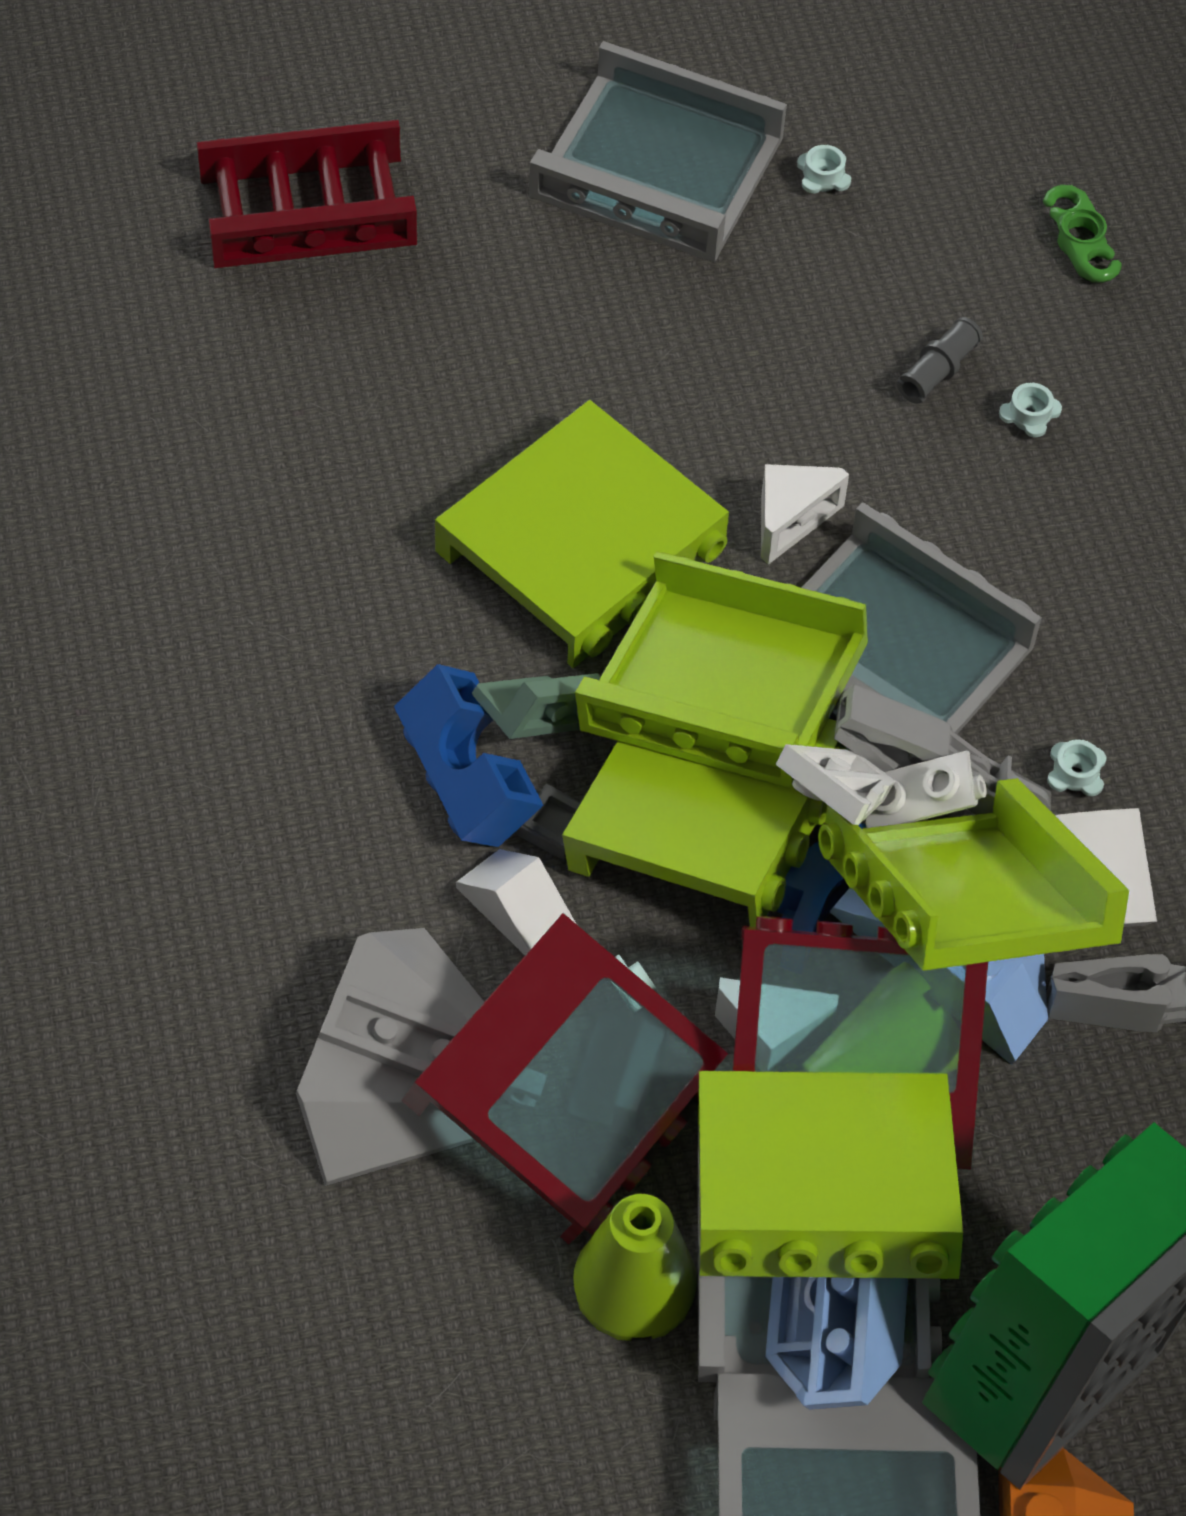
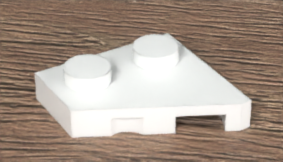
[776,744,895,825]

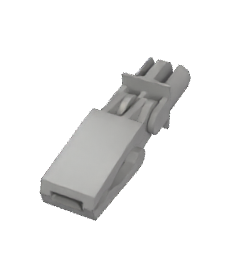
[834,684,1051,815]
[1046,954,1186,1032]

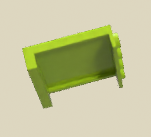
[435,400,729,668]
[575,551,868,789]
[562,719,850,927]
[818,778,1130,971]
[698,1071,963,1279]

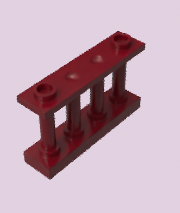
[196,120,417,268]

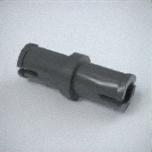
[897,317,983,404]

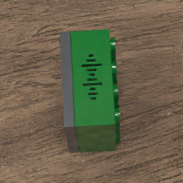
[921,1122,1186,1490]

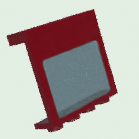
[401,913,728,1244]
[732,916,988,1170]

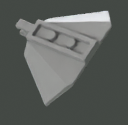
[296,928,546,1186]

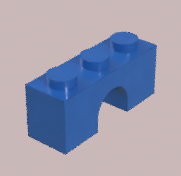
[394,664,544,847]

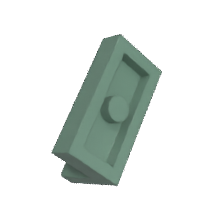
[472,673,601,739]

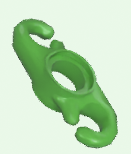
[1043,185,1122,283]

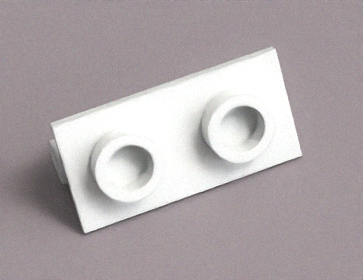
[865,751,987,828]

